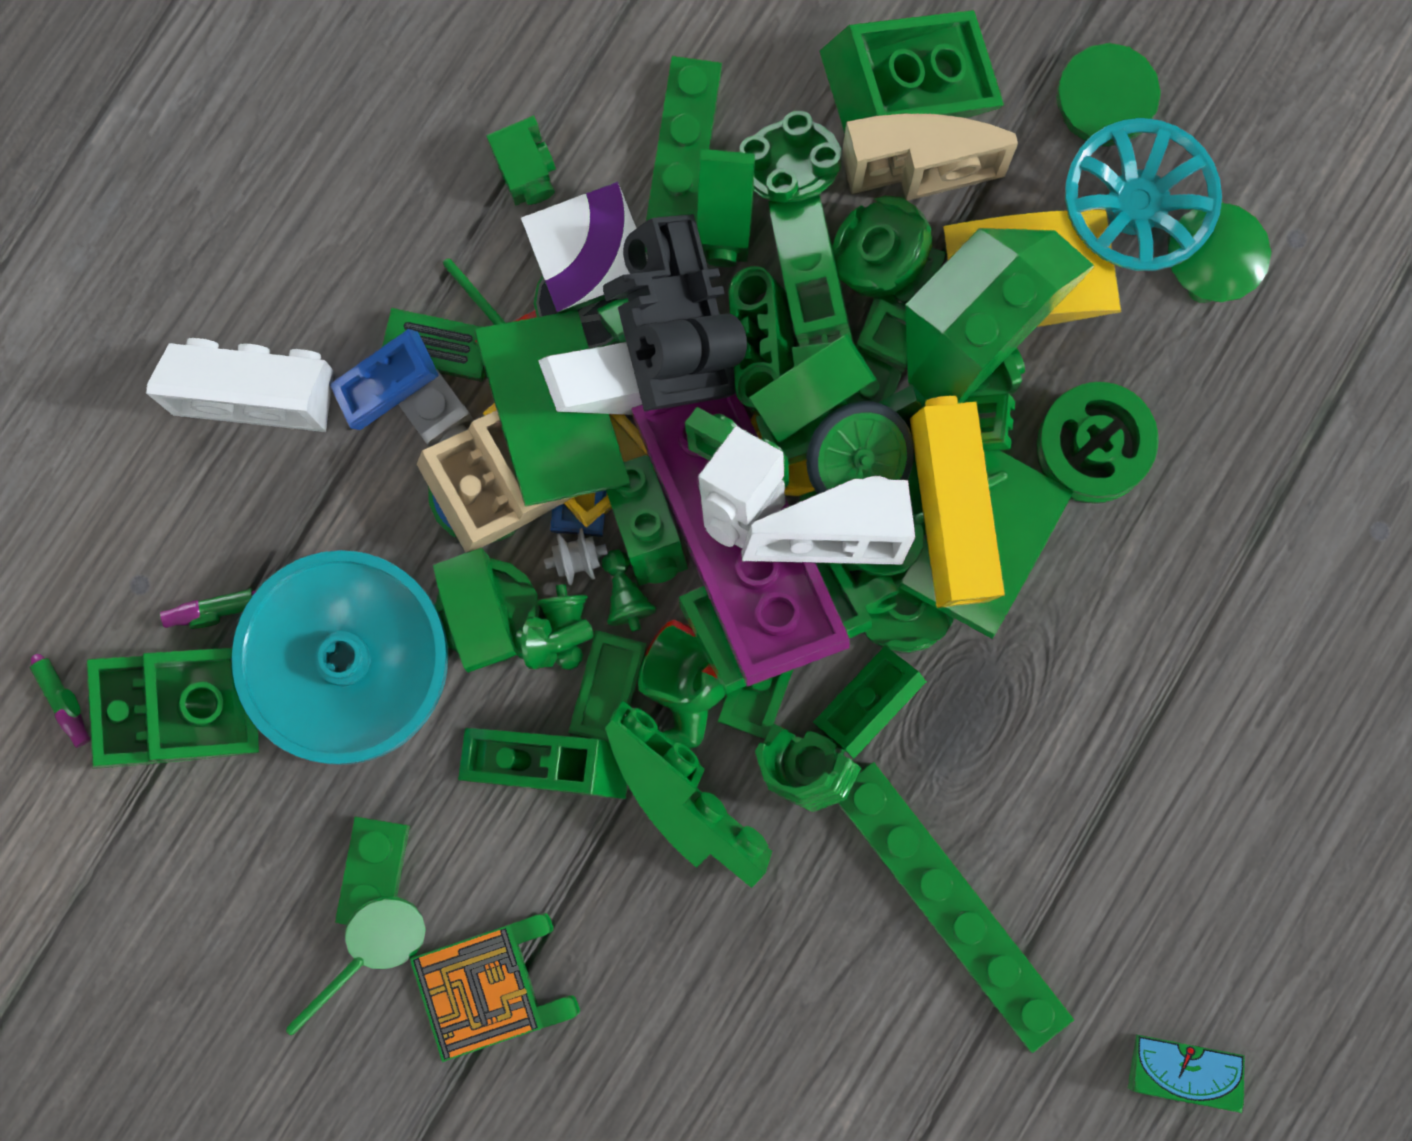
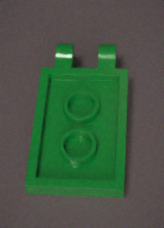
[679,562,899,694]

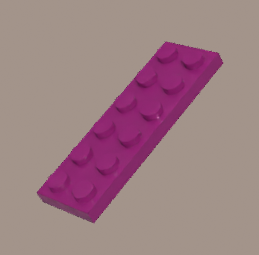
[631,394,850,686]

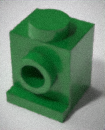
[486,115,556,206]

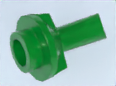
[515,617,594,669]

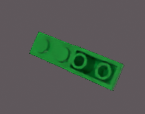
[768,194,853,346]
[605,701,773,888]

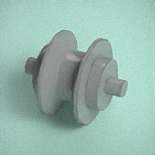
[544,528,608,585]

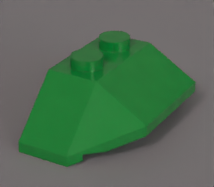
[905,228,1094,403]

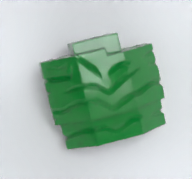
[755,723,861,812]

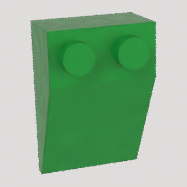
[819,10,1004,133]

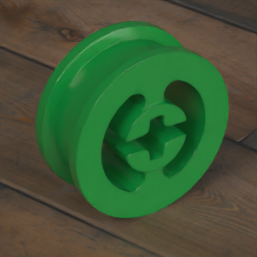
[1036,382,1159,504]

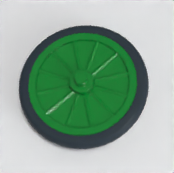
[806,401,914,494]

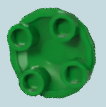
[740,111,842,203]
[1167,203,1271,303]

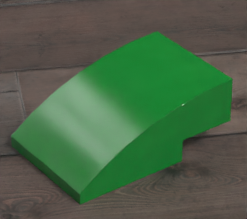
[899,450,1073,639]
[86,648,259,769]

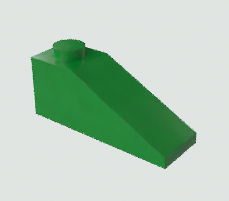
[697,149,755,267]
[458,728,627,799]

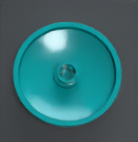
[232,550,449,765]

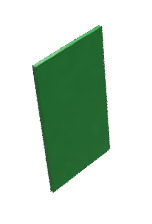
[474,310,630,507]

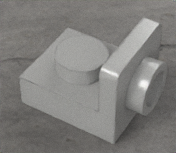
[398,370,474,447]

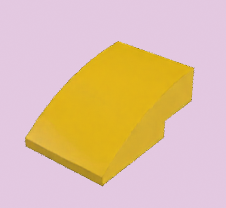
[943,209,1121,327]

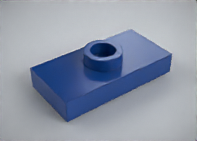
[330,329,439,430]

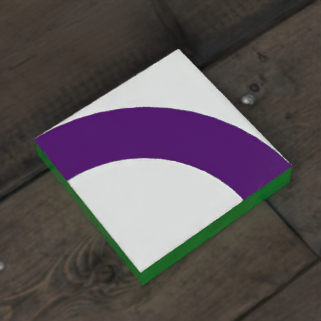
[521,182,647,314]

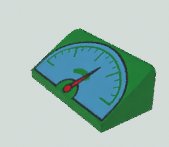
[1127,1034,1245,1113]

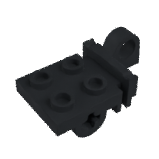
[603,214,747,411]

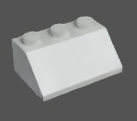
[146,338,334,432]

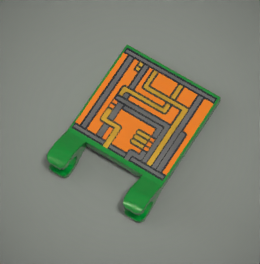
[410,913,580,1062]

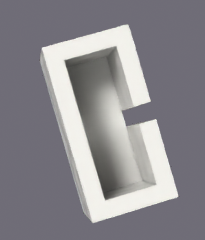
[699,426,785,549]

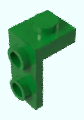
[606,455,688,586]

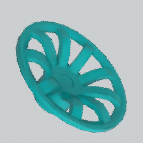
[1065,118,1222,271]

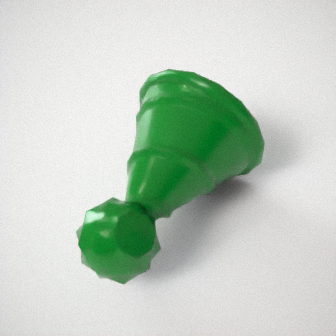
[602,549,657,632]
[536,584,589,670]

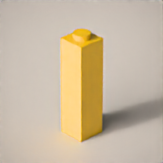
[910,396,1005,608]

